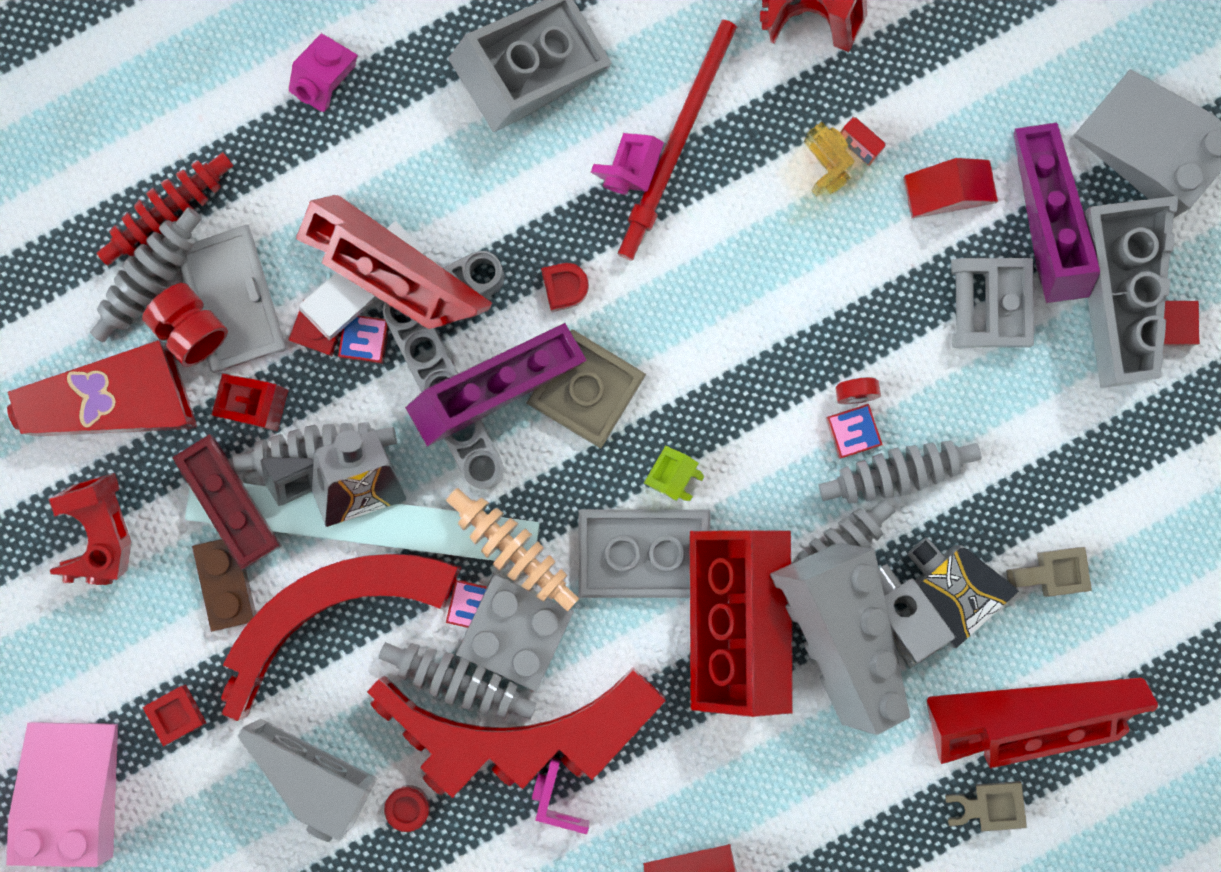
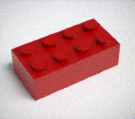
[690,530,793,717]

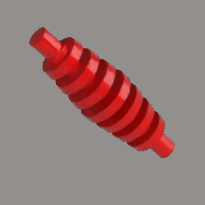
[96,152,234,266]

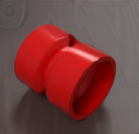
[142,283,228,367]

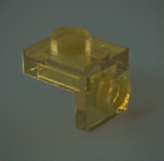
[803,121,855,197]

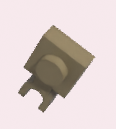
[945,781,1027,832]

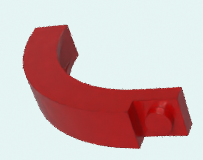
[221,554,461,721]

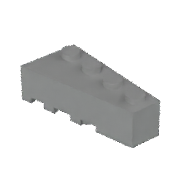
[1083,196,1179,388]
[770,543,910,735]

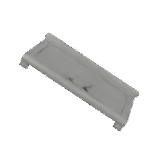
[179,224,287,373]

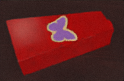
[7,340,197,436]

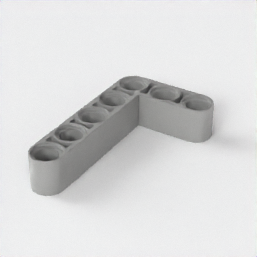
[383,251,505,489]

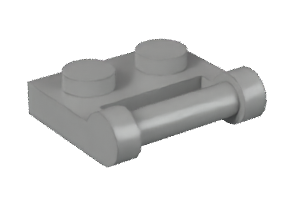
[951,258,1034,348]

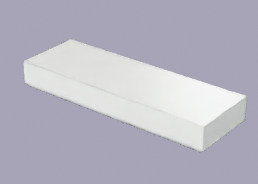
[299,221,426,341]

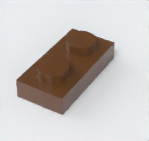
[192,539,256,632]

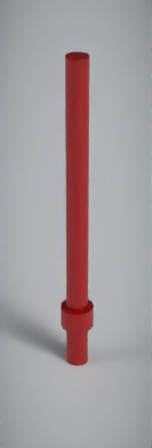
[617,20,737,261]

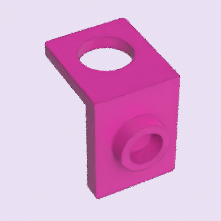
[531,756,590,834]

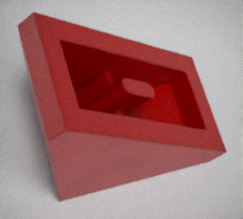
[903,158,998,219]
[211,373,289,432]

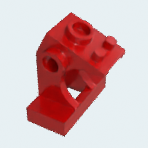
[760,0,868,52]
[49,472,132,585]

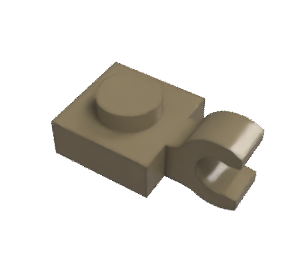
[1006,547,1092,597]

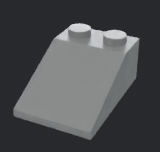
[448,0,612,133]
[1073,69,1221,218]
[237,718,377,842]

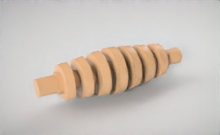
[446,488,580,612]

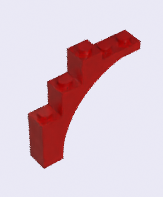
[367,667,666,798]

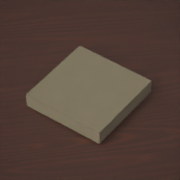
[527,329,646,449]

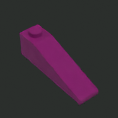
[1013,122,1101,303]
[405,323,587,447]

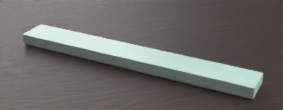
[185,483,540,563]

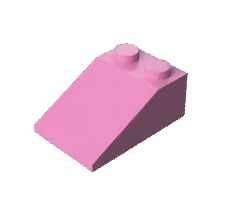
[6,722,118,867]

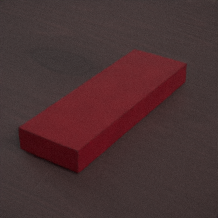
[172,434,282,570]

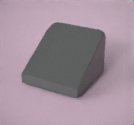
[260,458,314,506]

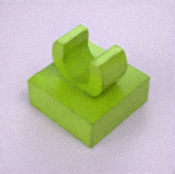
[644,446,704,501]

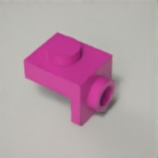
[288,33,358,112]
[591,133,664,195]

